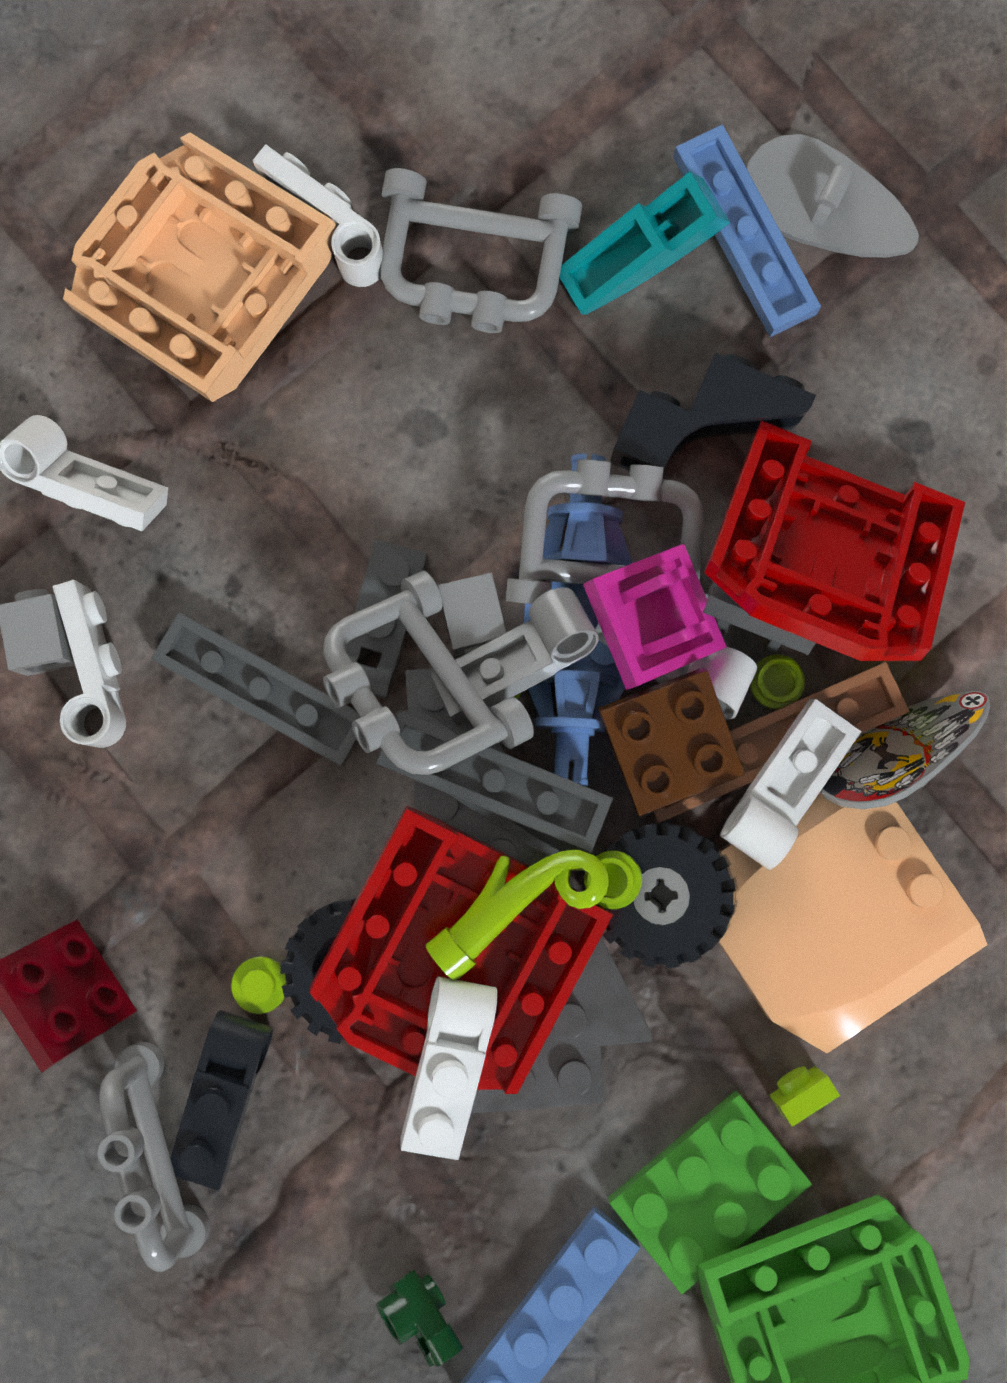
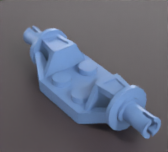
[524,454,632,786]

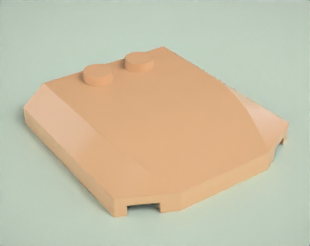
[63,132,337,402]
[718,792,988,1053]

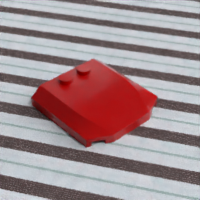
[704,420,966,661]
[309,805,613,1094]

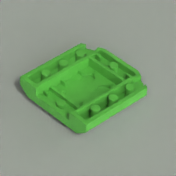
[697,1194,969,1383]

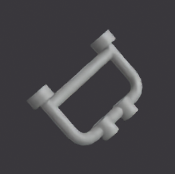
[380,168,582,333]
[506,460,708,604]
[323,571,534,775]
[98,1042,210,1272]

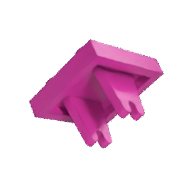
[583,544,727,690]

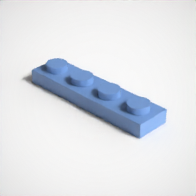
[673,124,821,337]
[460,1206,640,1383]

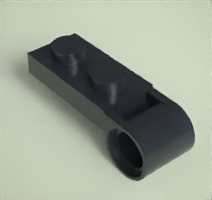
[170,1010,274,1191]

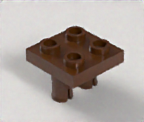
[597,668,745,816]

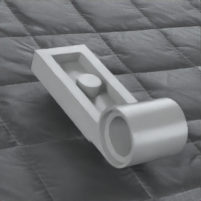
[430,588,599,726]

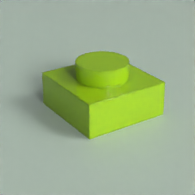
[769,1066,840,1127]

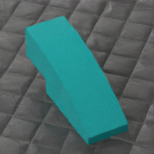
[560,171,730,315]

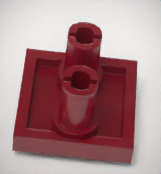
[0,919,137,1073]

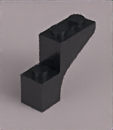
[610,353,816,472]

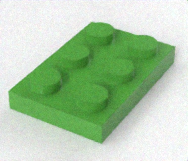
[608,1090,812,1295]

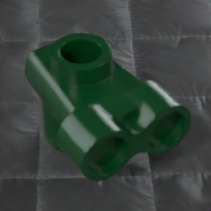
[376,1270,464,1367]

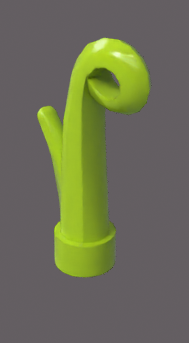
[426,850,609,981]

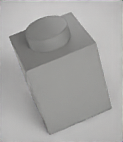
[438,572,506,656]
[0,589,75,676]

